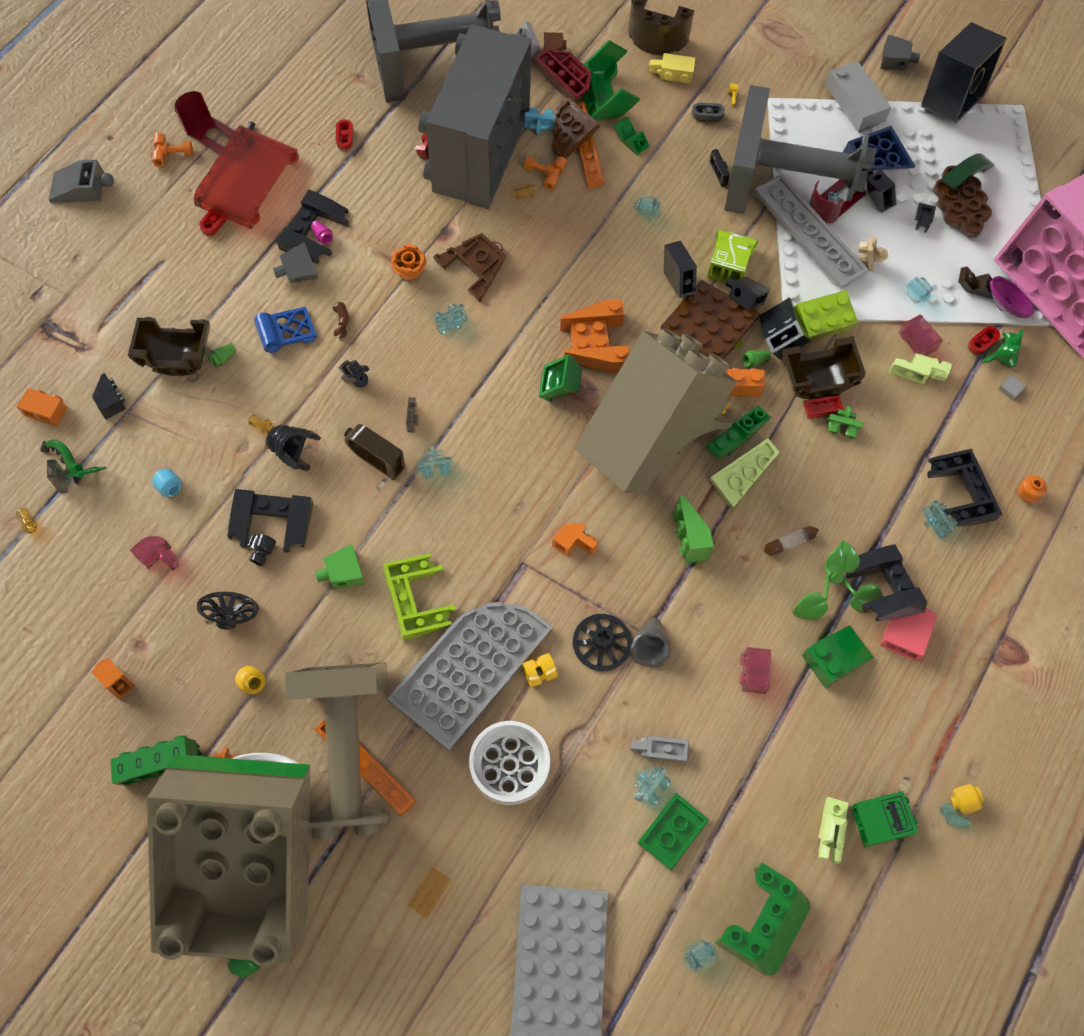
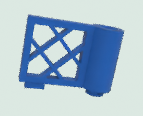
[254,307,317,353]

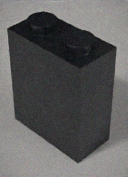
[664,240,697,298]

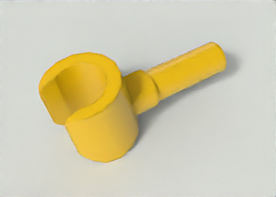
[728,83,739,106]

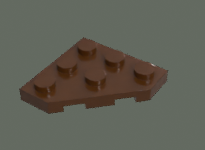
[552,97,600,158]

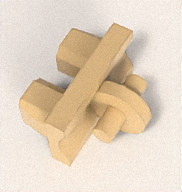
[858,237,888,271]

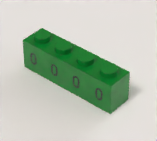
[110,735,198,786]

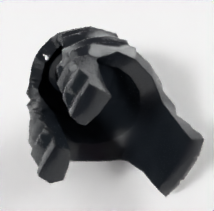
[265,425,321,471]

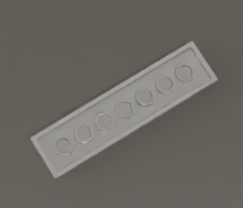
[754,174,869,289]

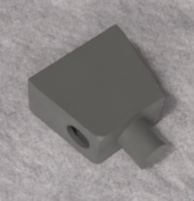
[880,34,920,70]
[273,242,318,283]

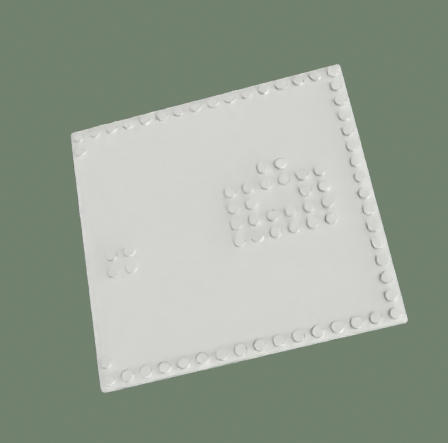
[767,98,1053,326]

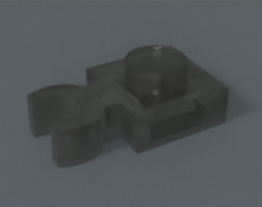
[406,397,419,433]

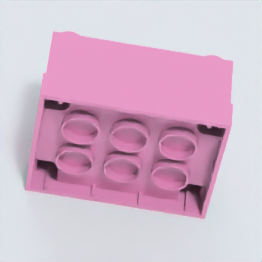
[993,174,1084,359]

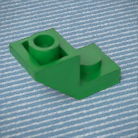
[613,117,650,155]

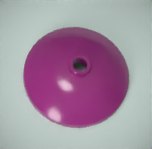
[990,276,1034,318]

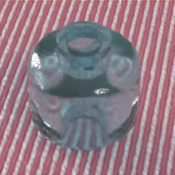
[635,195,661,220]
[906,277,933,303]
[683,939,717,973]

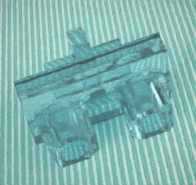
[433,304,468,335]
[417,446,452,478]
[922,500,958,539]
[633,767,671,806]

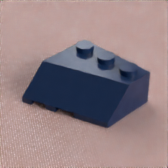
[843,126,916,171]

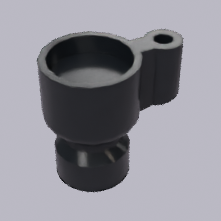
[247,534,276,566]

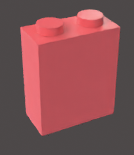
[879,608,937,662]

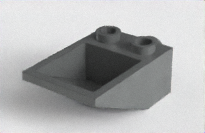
[49,160,114,202]

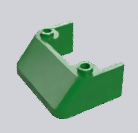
[582,40,640,120]

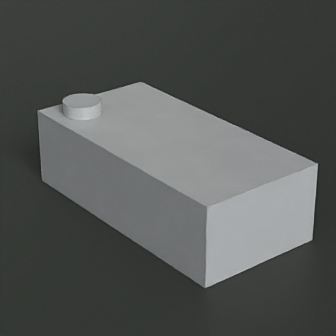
[825,61,891,131]

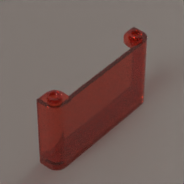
[194,125,299,230]

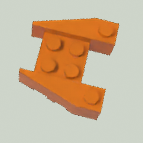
[560,299,630,373]

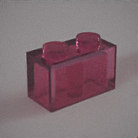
[899,314,943,356]
[739,647,771,694]

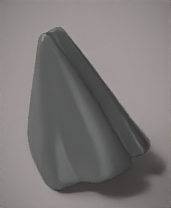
[630,617,670,668]

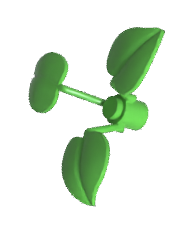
[793,540,883,620]

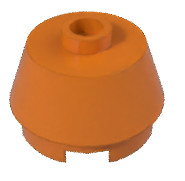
[391,244,426,280]

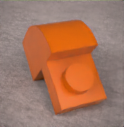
[552,523,598,557]

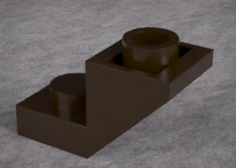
[958,266,993,298]

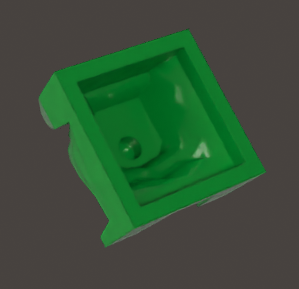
[539,355,583,402]

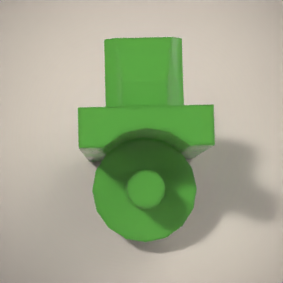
[826,406,864,438]

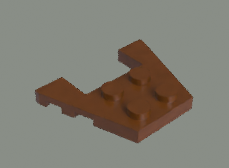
[433,233,506,302]

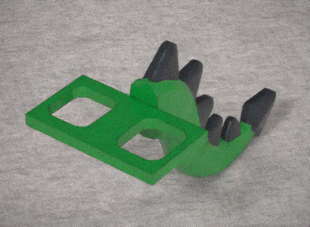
[40,439,107,484]

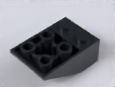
[759,297,811,360]

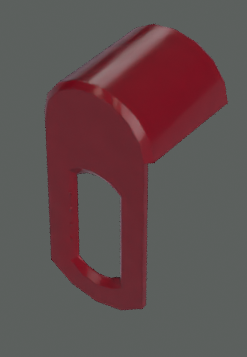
[174,91,243,156]
[809,179,866,224]

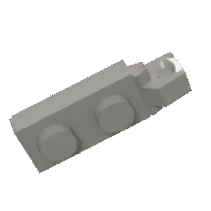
[630,736,689,763]

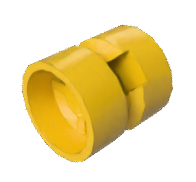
[522,653,558,688]

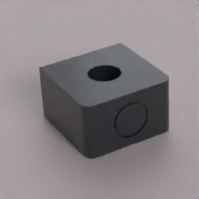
[921,22,1007,123]

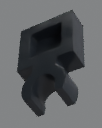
[915,202,936,233]

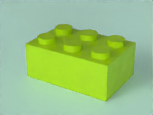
[795,290,858,341]

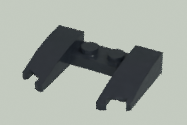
[277,189,349,264]
[927,448,1002,526]
[227,489,313,553]
[846,544,927,622]

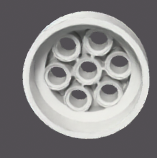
[469,721,550,805]

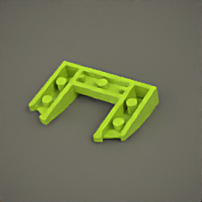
[382,553,455,641]

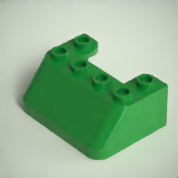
[715,863,810,976]

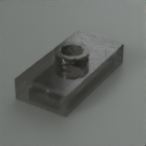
[47,459,68,494]

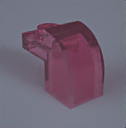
[130,536,179,571]

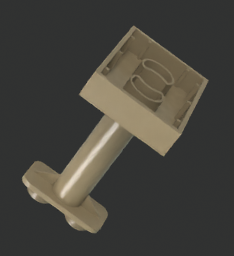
[285,662,390,839]

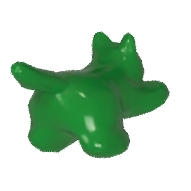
[982,329,1024,368]

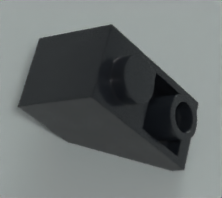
[92,373,126,420]

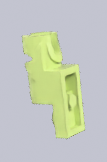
[889,353,952,385]
[818,797,849,864]

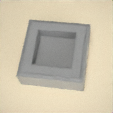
[999,375,1026,400]

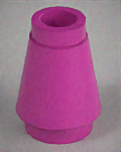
[311,221,333,245]

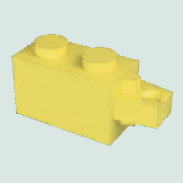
[649,53,695,84]

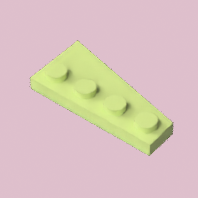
[709,438,780,509]

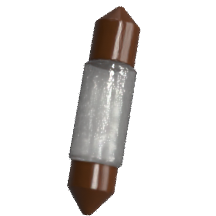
[764,526,819,556]

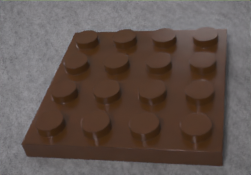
[661,280,760,360]

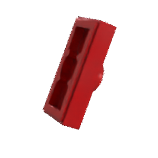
[803,395,844,419]

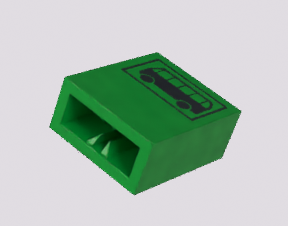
[850,791,918,848]

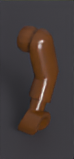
[332,302,350,339]

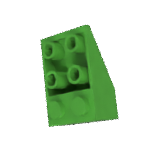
[673,495,714,564]

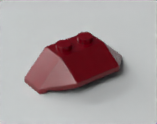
[535,48,592,100]

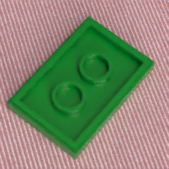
[637,793,709,871]

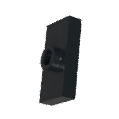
[709,149,730,187]

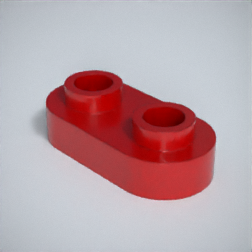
[335,119,353,150]
[199,205,229,235]
[968,326,1000,355]

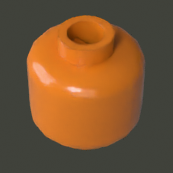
[1018,475,1047,503]

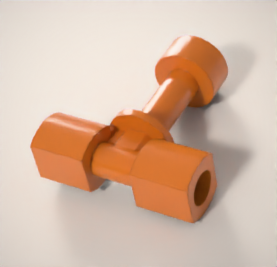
[152,133,193,167]
[524,156,567,190]

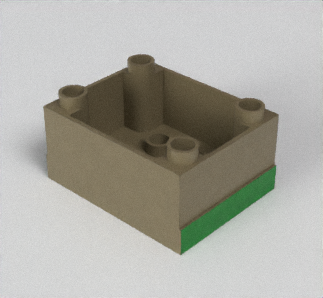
[147,754,310,967]

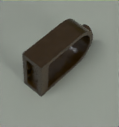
[344,424,406,480]

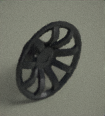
[196,592,259,630]
[573,614,632,671]

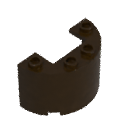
[628,0,694,55]
[128,317,210,376]
[782,336,866,399]

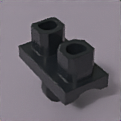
[338,360,370,388]

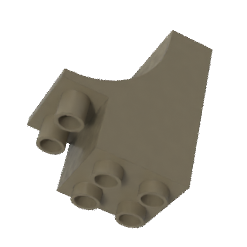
[574,328,738,494]

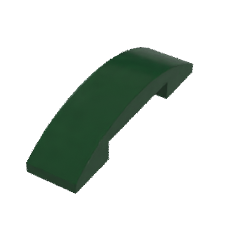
[942,153,995,191]

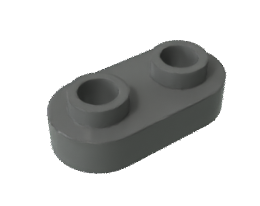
[691,103,725,121]

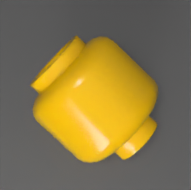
[235,666,266,695]
[950,784,984,815]

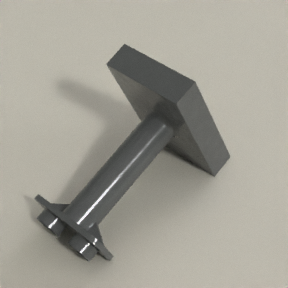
[366,0,501,102]
[724,85,876,214]

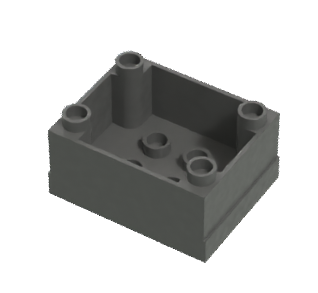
[418,24,531,209]

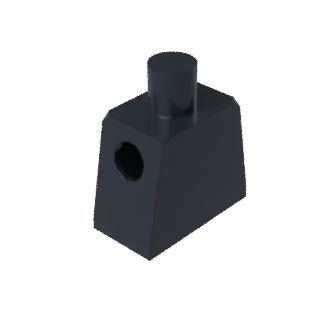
[866,170,897,213]
[725,276,771,311]

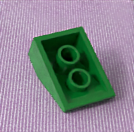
[802,625,874,689]

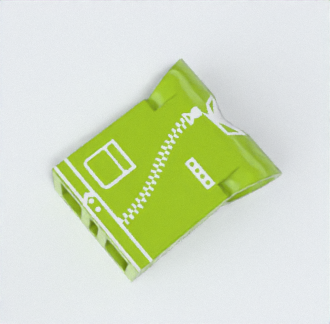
[707,229,759,283]

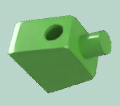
[315,544,365,589]

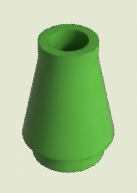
[208,343,237,367]
[742,350,771,368]

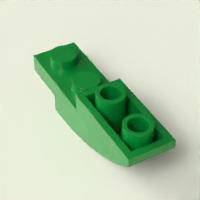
[706,405,771,460]

